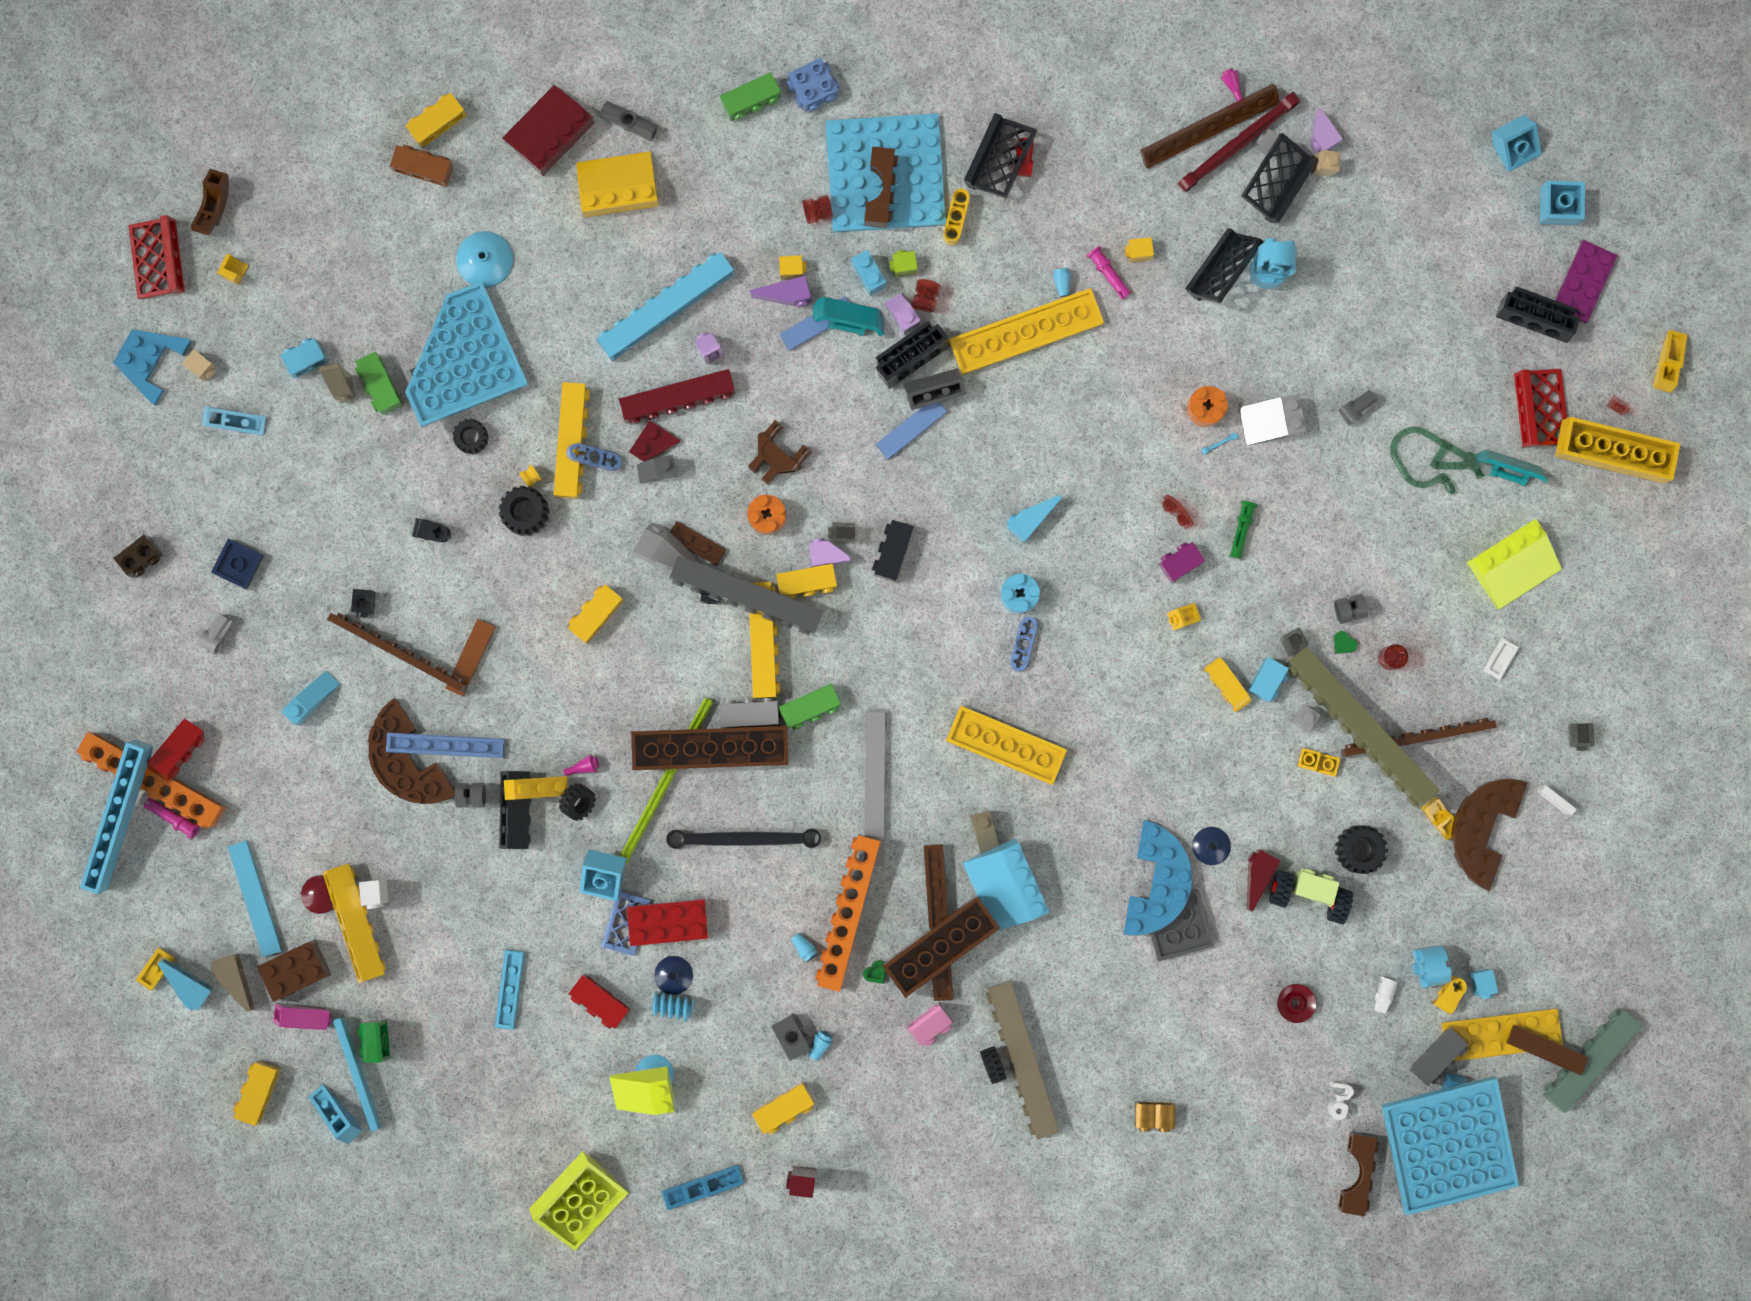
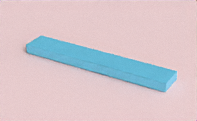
[228,841,283,957]
[333,1016,382,1132]

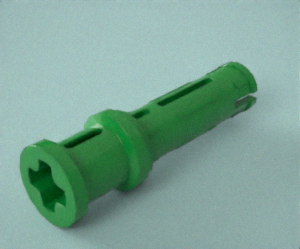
[1229,500,1258,560]

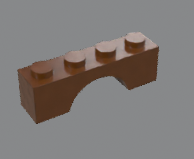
[864,147,898,228]
[1338,1132,1379,1217]

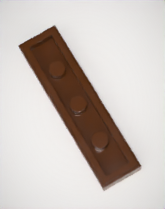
[1506,1025,1589,1075]

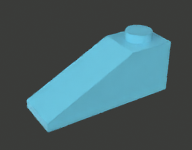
[202,406,266,435]
[1007,495,1062,543]
[281,671,340,726]
[158,957,213,1011]
[308,1084,363,1144]

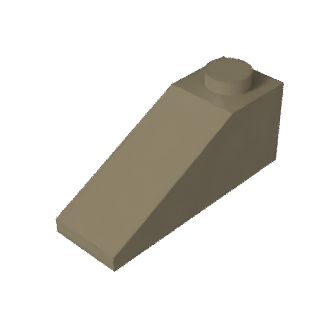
[319,364,356,403]
[970,810,999,854]
[211,953,255,1012]

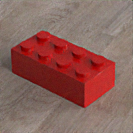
[627,899,708,946]

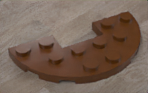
[368,698,455,804]
[1451,779,1528,891]

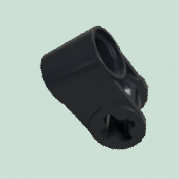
[412,518,451,543]

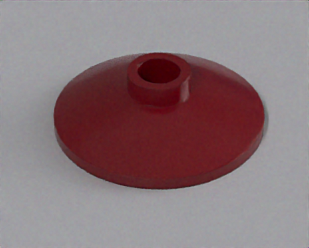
[1277,984,1316,1023]

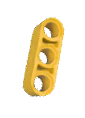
[943,188,970,246]
[1203,657,1252,713]

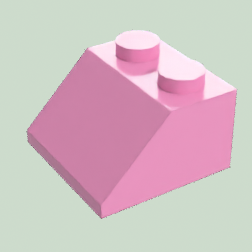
[907,1003,953,1046]

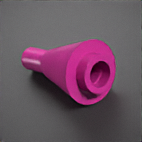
[1221,68,1243,101]
[563,754,600,776]

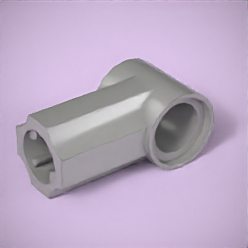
[197,613,234,654]

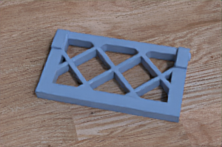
[601,891,650,956]

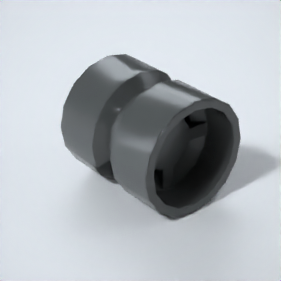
[1334,594,1368,624]
[455,783,486,808]

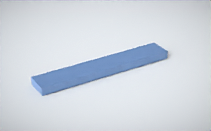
[386,733,505,758]

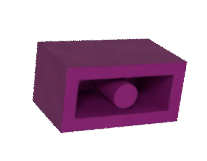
[1158,542,1205,583]

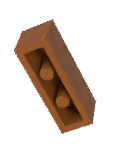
[390,145,454,187]

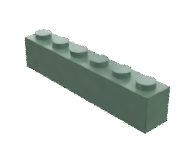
[1543,1009,1642,1113]

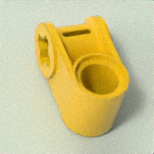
[1432,976,1467,1015]

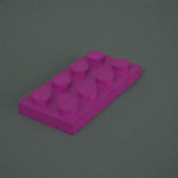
[1555,239,1618,324]

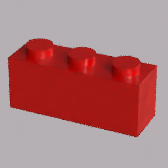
[147,718,205,782]
[568,974,631,1029]

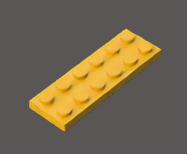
[946,705,1067,785]
[1441,1008,1563,1061]

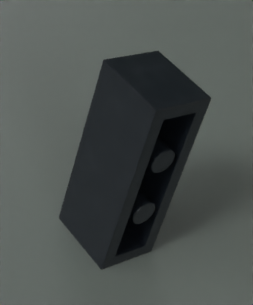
[872,520,914,583]

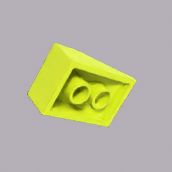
[610,1066,674,1115]

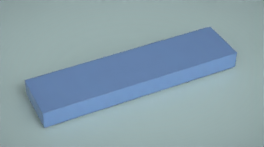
[780,296,848,351]
[876,402,947,459]

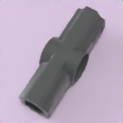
[600,101,658,141]

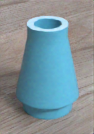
[1052,268,1071,296]
[791,933,818,962]
[809,1030,833,1061]

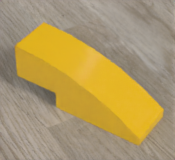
[1653,329,1687,393]

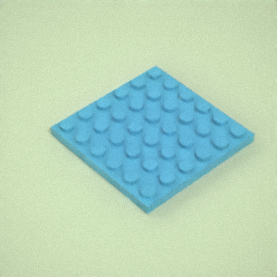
[826,113,946,233]
[1381,1076,1519,1215]

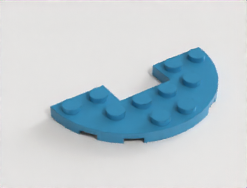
[1123,820,1192,936]

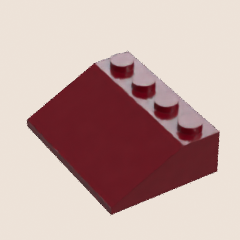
[502,85,595,176]

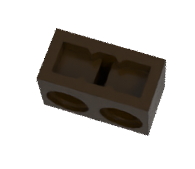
[113,534,163,578]

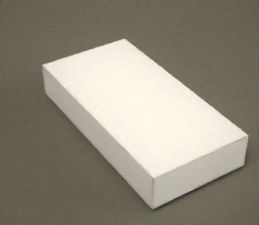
[1482,638,1519,680]
[1537,785,1577,815]

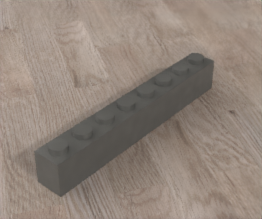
[669,555,823,635]

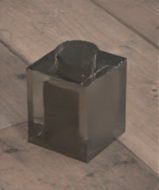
[828,522,855,545]
[1280,627,1309,656]
[1568,723,1595,751]

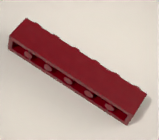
[618,369,736,425]

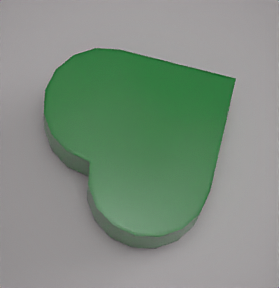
[1333,631,1357,654]
[863,960,886,984]

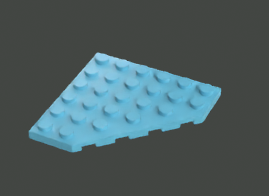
[405,281,528,428]

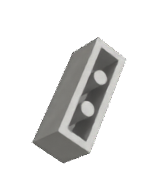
[720,698,780,728]

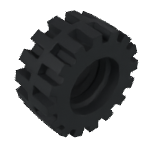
[452,419,489,454]
[559,783,596,821]
[980,1046,1007,1084]

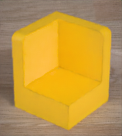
[217,253,248,285]

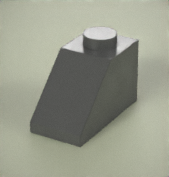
[637,455,678,483]

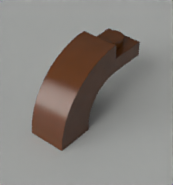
[190,169,229,236]

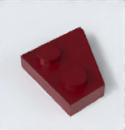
[629,420,680,462]

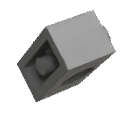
[771,1014,812,1061]

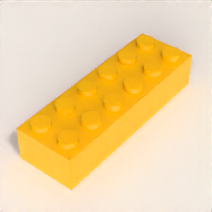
[1555,417,1681,484]

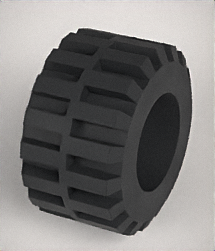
[499,486,550,536]
[1335,825,1388,874]

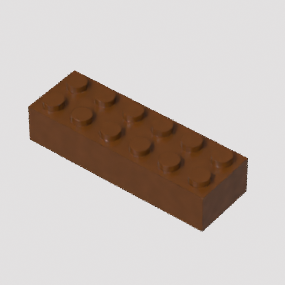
[882,895,1000,998]

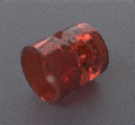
[802,194,833,225]
[911,279,941,312]
[1378,644,1409,671]

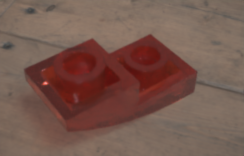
[1162,494,1194,530]

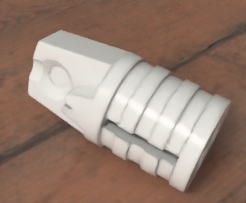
[1374,977,1398,1014]

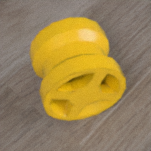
[519,464,543,487]

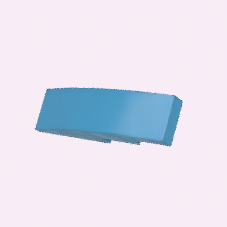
[661,1164,744,1210]

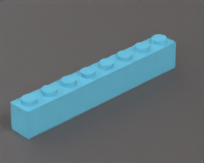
[597,252,735,361]
[80,739,154,894]

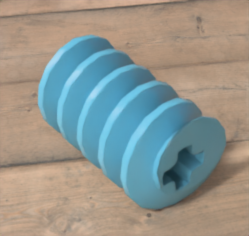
[652,991,694,1022]

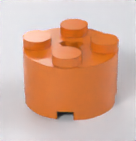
[1186,386,1228,427]
[747,495,786,535]

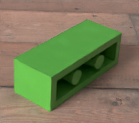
[720,72,781,121]
[355,351,403,415]
[779,683,841,731]

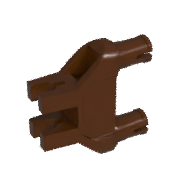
[748,420,812,485]

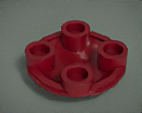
[301,875,334,914]

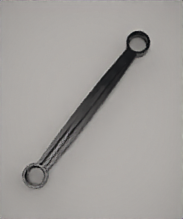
[666,828,821,849]

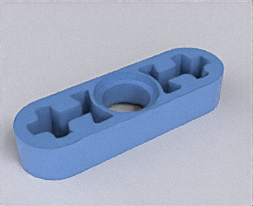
[566,443,621,471]
[1010,617,1037,671]

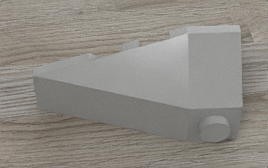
[632,523,704,571]

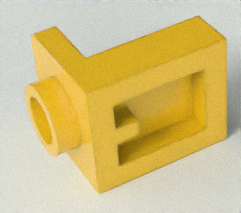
[1167,603,1201,631]

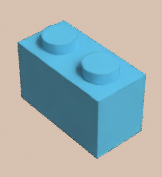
[851,249,886,296]
[280,338,329,379]
[1247,657,1289,703]

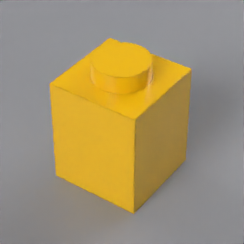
[1124,237,1154,263]
[779,255,807,279]

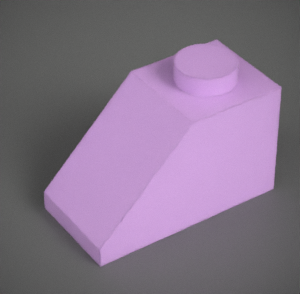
[1310,109,1343,154]
[884,293,920,335]
[695,332,723,364]
[809,538,850,567]

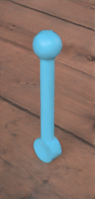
[1202,433,1238,455]

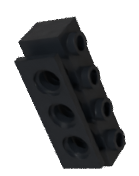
[1496,286,1580,343]
[875,320,951,389]

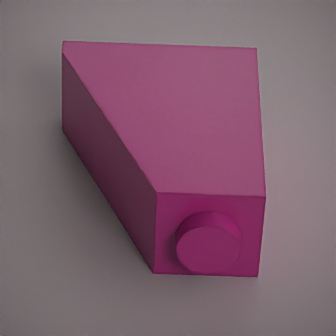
[273,1003,332,1030]

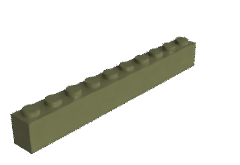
[1286,647,1440,809]

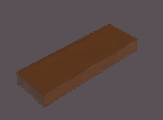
[670,521,726,566]

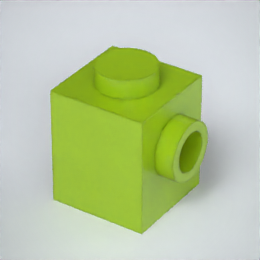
[889,250,918,277]

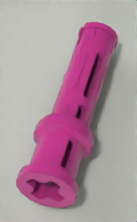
[1086,246,1131,300]
[143,797,201,840]

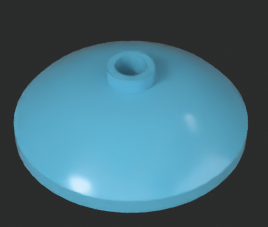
[456,231,513,287]

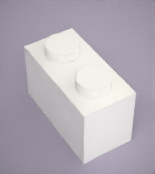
[359,879,389,909]

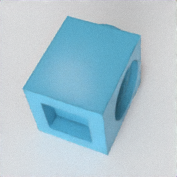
[1469,969,1498,999]

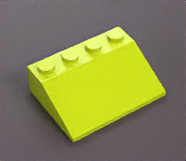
[1467,519,1562,610]
[529,1151,629,1251]

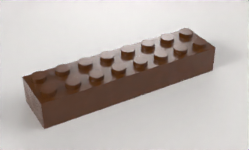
[631,726,788,770]

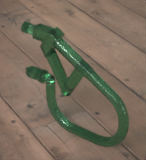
[1390,426,1485,495]

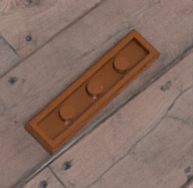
[445,619,496,697]

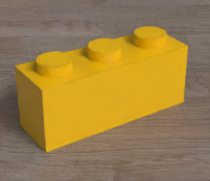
[405,92,467,148]
[776,564,837,599]
[568,584,624,644]
[504,776,568,800]
[233,1060,281,1126]
[752,1082,815,1135]

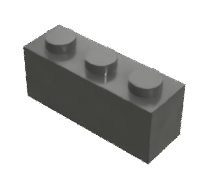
[903,368,966,410]
[1410,1025,1469,1086]

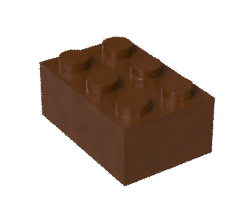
[257,940,331,1002]

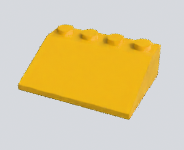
[576,151,659,218]

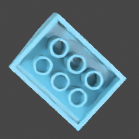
[962,838,1049,931]

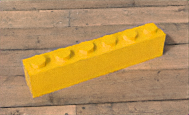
[554,382,590,499]
[749,582,780,699]
[323,863,386,983]

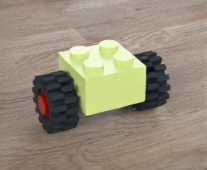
[1269,868,1354,925]

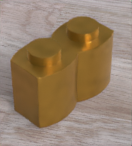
[1135,1102,1175,1132]

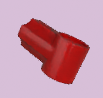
[1013,137,1034,177]

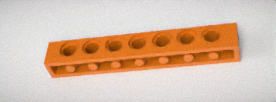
[76,732,226,829]
[815,834,881,992]

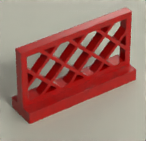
[128,215,185,299]
[1514,369,1567,448]

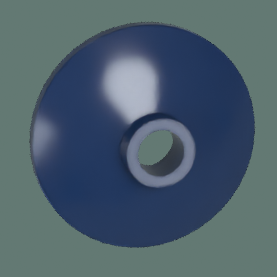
[1192,827,1231,865]
[654,956,693,995]

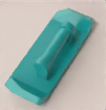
[813,297,884,336]
[1475,450,1549,487]

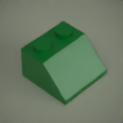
[358,1019,390,1063]

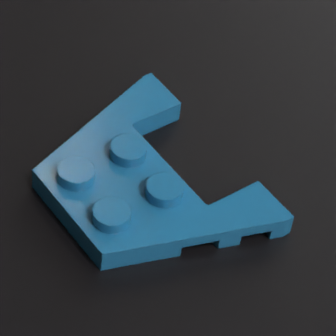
[113,330,192,406]

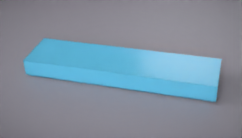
[495,950,525,1030]

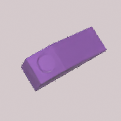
[750,276,811,308]

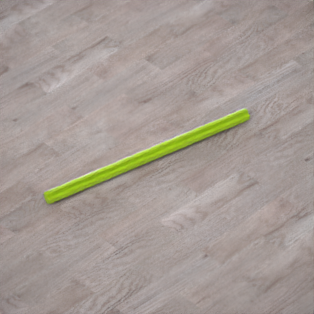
[620,698,713,865]

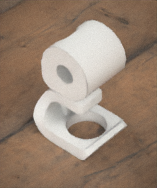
[1328,1081,1354,1120]

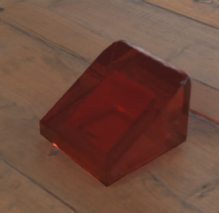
[1607,395,1630,415]

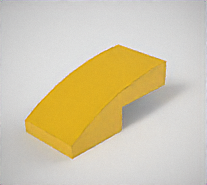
[1421,796,1454,840]

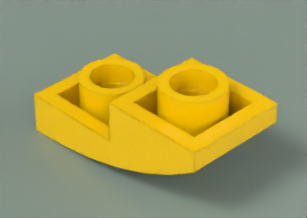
[1297,748,1341,777]

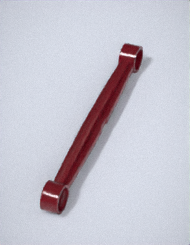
[1177,91,1301,193]

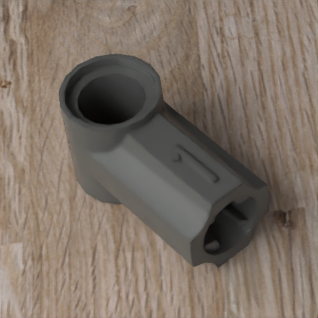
[1338,390,1379,425]

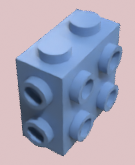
[786,57,840,112]

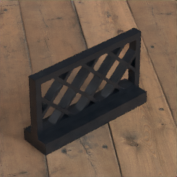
[964,113,1037,199]
[1241,133,1319,223]
[1185,228,1264,304]

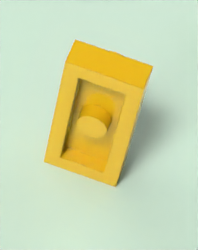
[136,947,176,991]

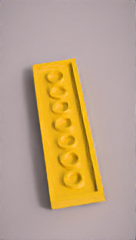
[949,288,1104,375]

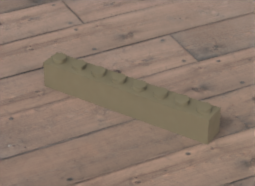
[986,981,1059,1139]

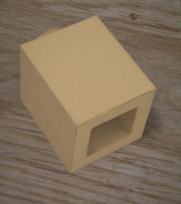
[1312,150,1341,177]
[182,349,216,381]

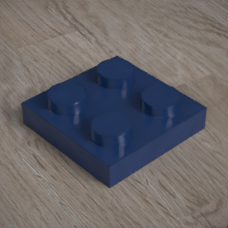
[211,538,264,590]

